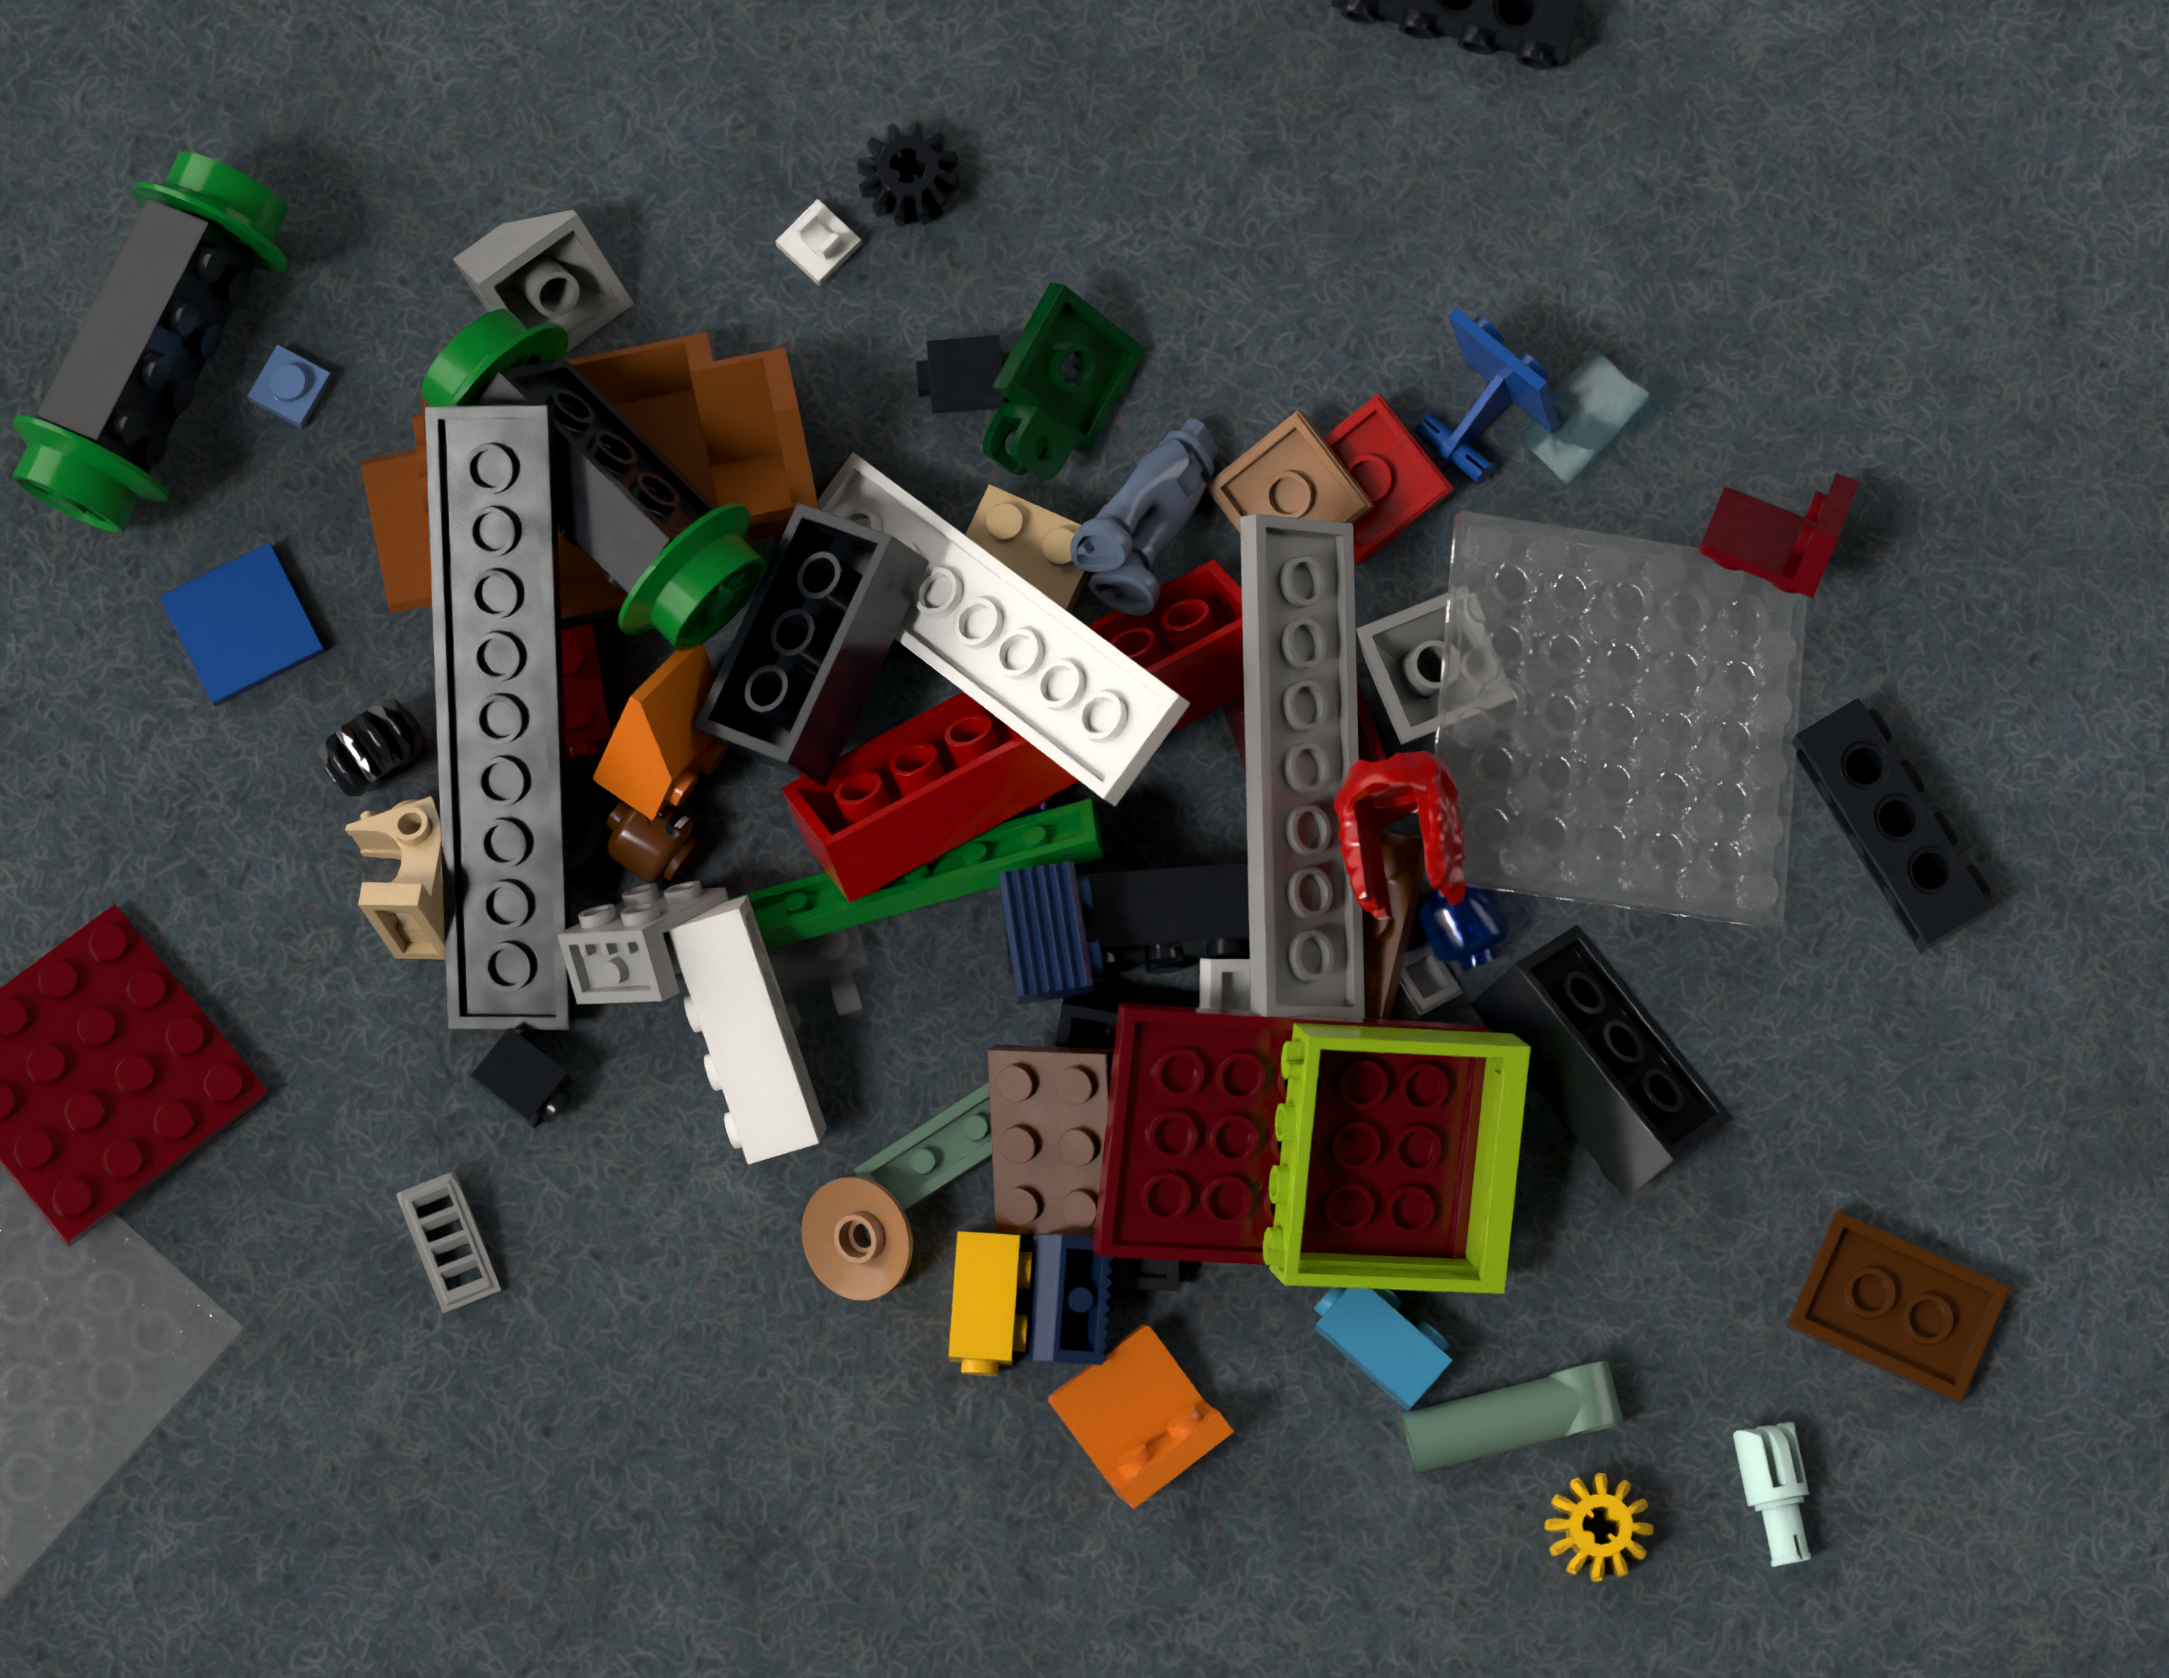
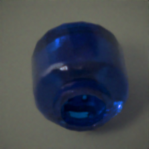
[1418,875,1509,971]

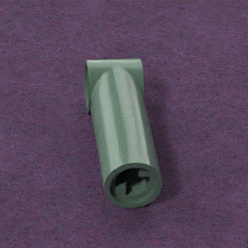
[1402,1361,1624,1474]

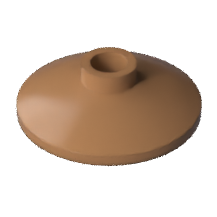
[802,1176,913,1301]

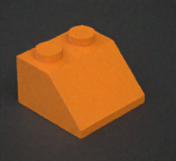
[592,643,728,821]

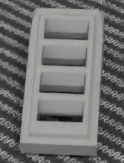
[396,1172,503,1315]

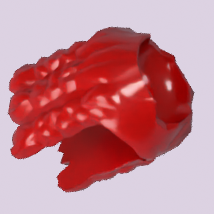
[1333,751,1466,920]

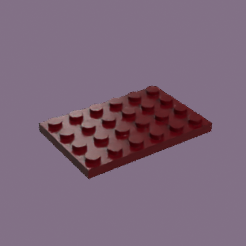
[1093,1003,1492,1265]

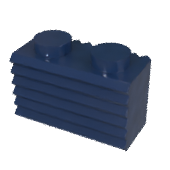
[998,861,1104,1005]
[1025,1234,1114,1365]

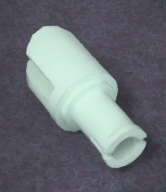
[1733,1422,1812,1567]

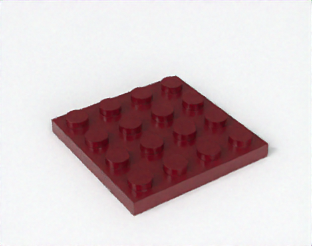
[0,904,268,1248]

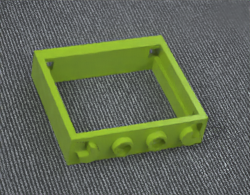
[1263,1023,1530,1294]

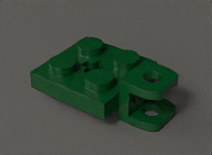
[983,283,1146,480]

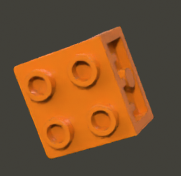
[1048,1324,1234,1509]

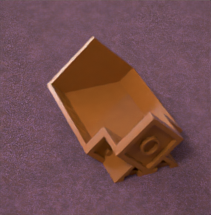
[360,332,819,619]

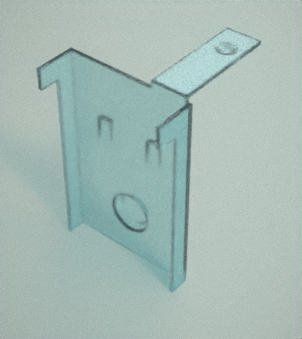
[1515,345,1671,486]

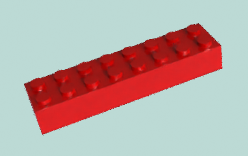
[781,559,1244,903]

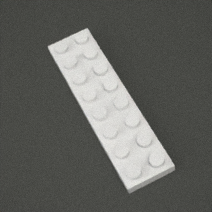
[817,452,1191,806]

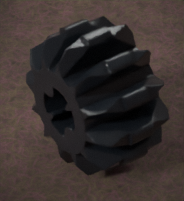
[857,122,960,227]
[317,699,427,797]

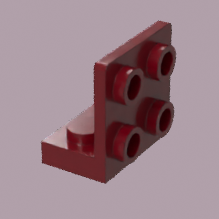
[1699,473,1859,598]

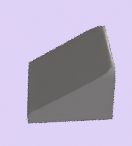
[1391,941,1463,1021]

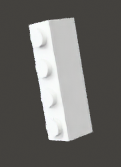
[665,895,827,1164]

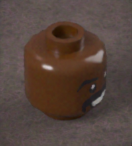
[605,800,700,883]

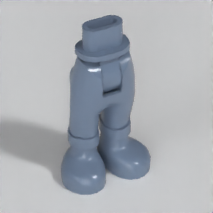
[1070,419,1219,616]

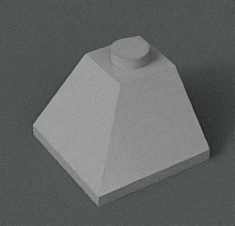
[453,210,634,353]
[1356,586,1513,745]

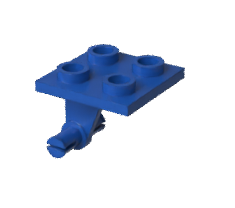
[1415,308,1561,485]

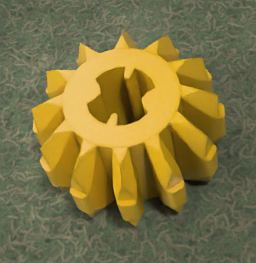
[1544,1473,1653,1582]

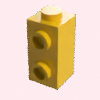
[948,1231,1032,1376]

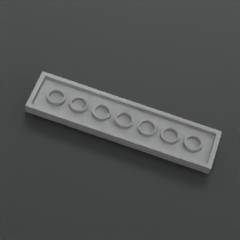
[1240,514,1365,1018]

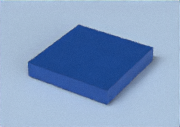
[159,542,325,707]

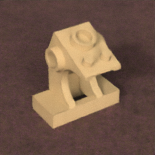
[345,796,445,960]

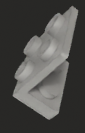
[557,881,729,1004]

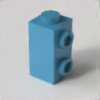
[1314,1287,1453,1412]

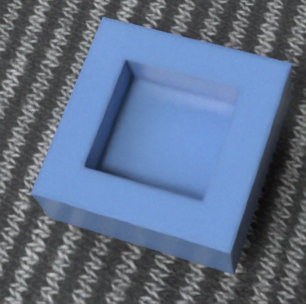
[247,345,332,429]

